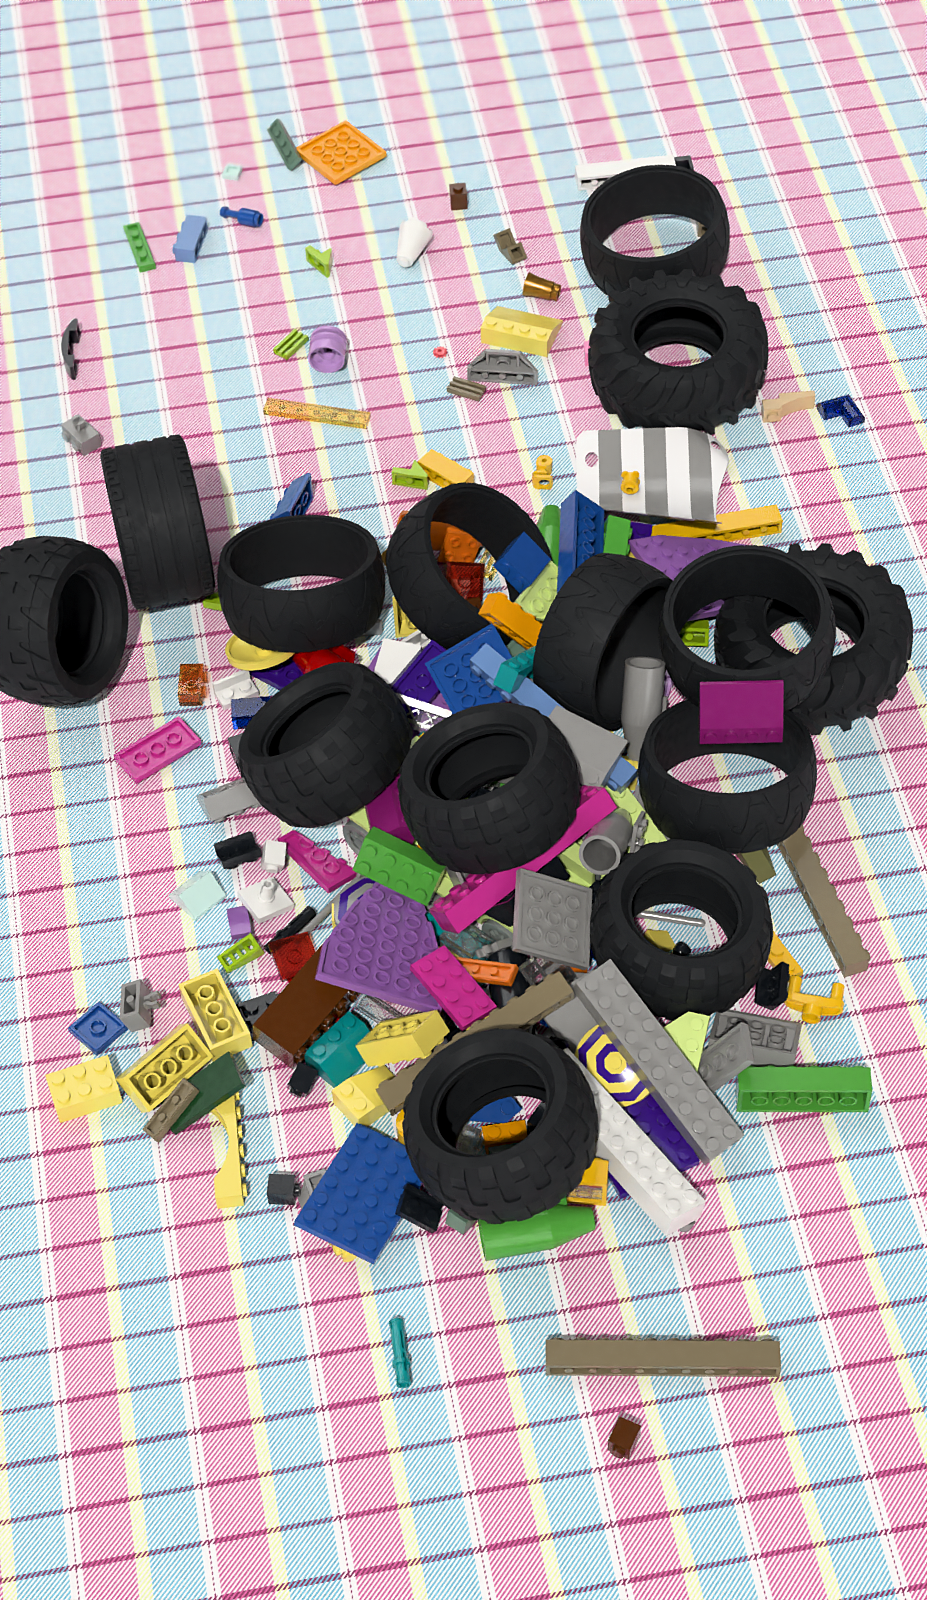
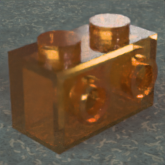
[177,664,208,706]

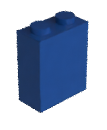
[493,532,551,593]

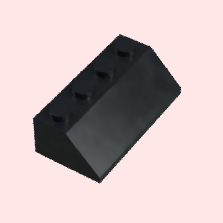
[484,856,570,927]

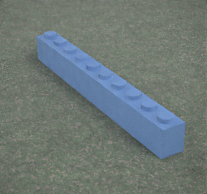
[470,643,638,794]

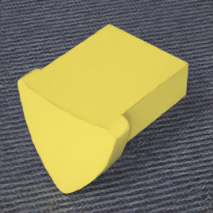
[643,929,675,952]

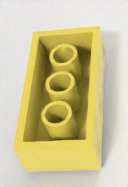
[178,968,253,1062]
[355,1010,450,1067]
[116,1023,214,1113]

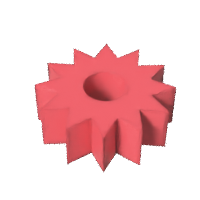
[433,346,447,359]

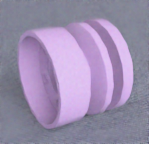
[308,326,347,373]

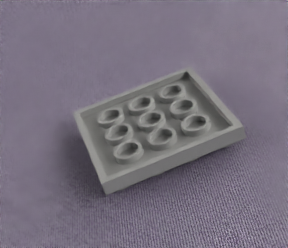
[512,868,592,970]

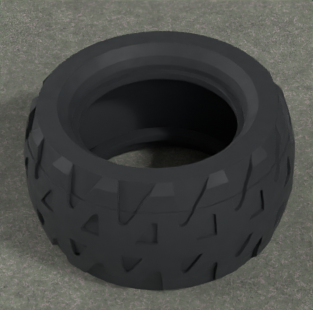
[0,536,129,706]

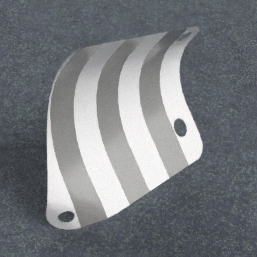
[576,427,729,524]

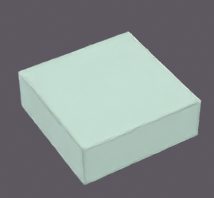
[222,164,243,181]

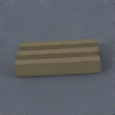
[447,376,486,402]

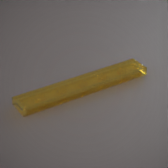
[263,398,371,429]

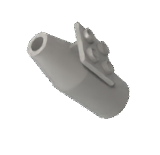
[621,657,668,761]
[579,808,648,875]

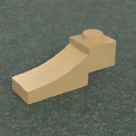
[761,391,815,423]

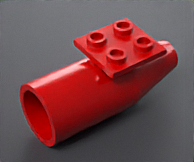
[292,645,355,675]

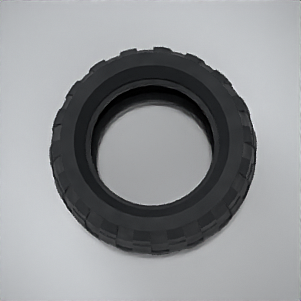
[238,662,413,828]
[397,702,581,874]
[590,839,773,1021]
[402,1028,598,1224]

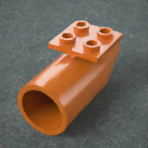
[396,510,483,565]

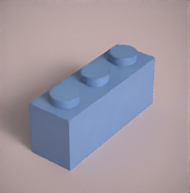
[172,215,208,263]

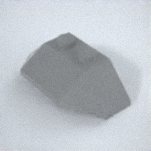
[467,349,538,385]

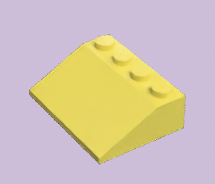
[480,306,563,357]

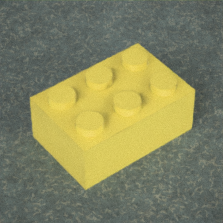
[45,1055,123,1123]

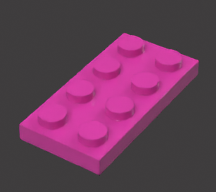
[114,716,202,784]
[410,945,497,1031]

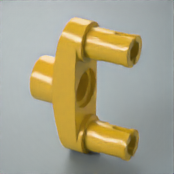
[784,976,845,1024]

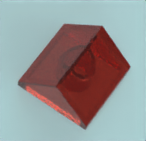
[446,561,486,601]

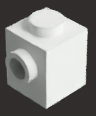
[260,840,287,873]

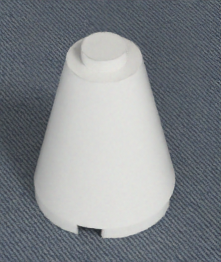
[396,218,433,267]

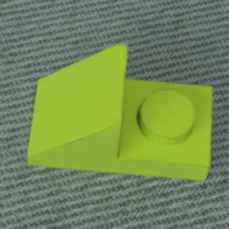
[305,245,333,278]
[391,460,428,490]

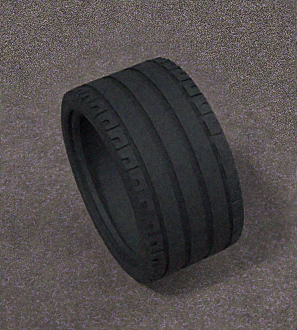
[100,434,215,610]

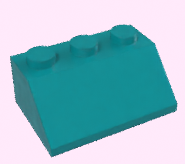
[304,1011,370,1088]

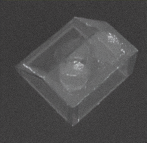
[439,923,496,960]

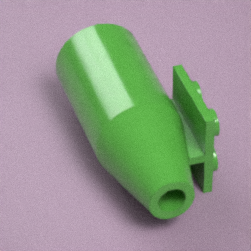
[478,1196,595,1261]

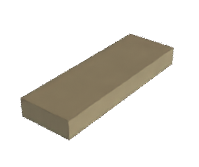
[142,1078,199,1143]

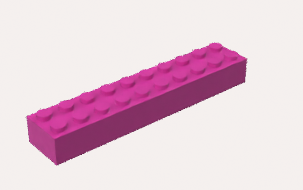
[429,785,617,934]

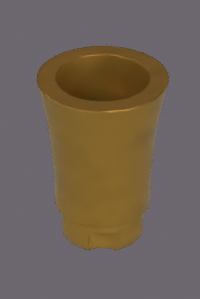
[522,272,561,301]

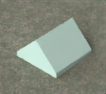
[168,871,226,921]

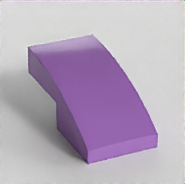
[226,906,252,940]

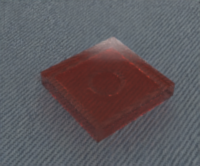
[268,931,315,982]

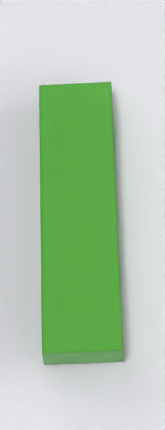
[123,222,156,273]

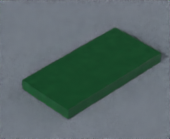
[161,1051,246,1135]

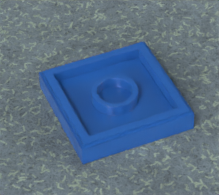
[68,1001,128,1056]

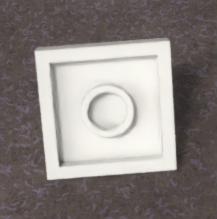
[237,876,294,924]

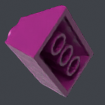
[365,772,414,845]

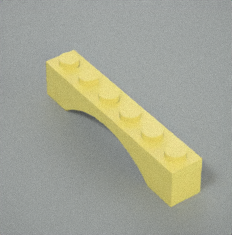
[211,1091,248,1209]

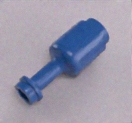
[220,206,263,227]

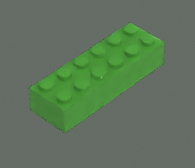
[735,1066,872,1112]

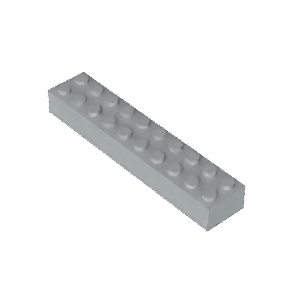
[572,959,744,1165]

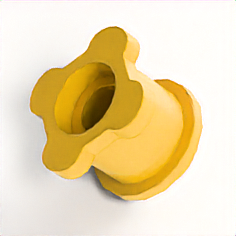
[621,471,640,494]

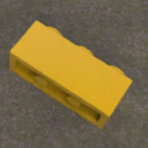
[418,449,474,488]

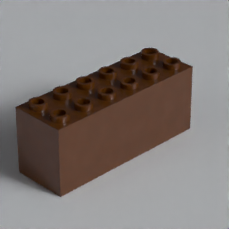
[253,938,361,1069]

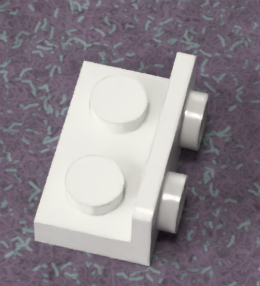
[213,670,259,711]

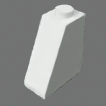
[374,638,423,688]

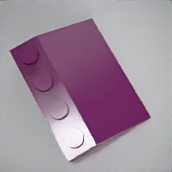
[698,680,784,744]

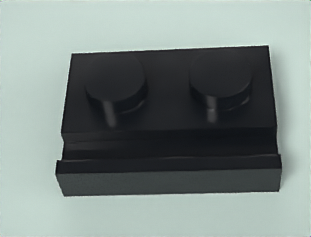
[395,1183,444,1234]

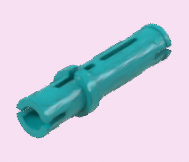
[389,1318,411,1388]

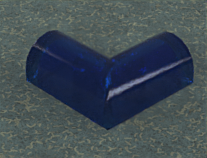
[817,394,865,427]

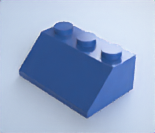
[270,473,314,520]

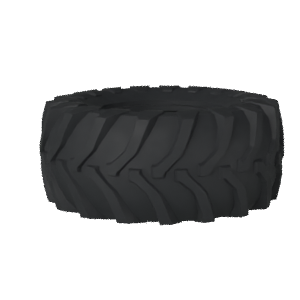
[588,269,768,435]
[714,543,913,735]

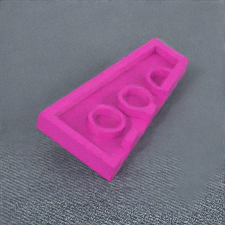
[278,830,357,894]

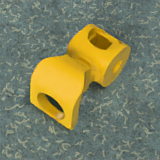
[532,455,553,490]

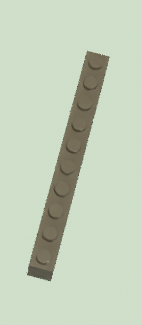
[777,824,871,978]
[375,971,575,1116]
[546,1337,781,1377]

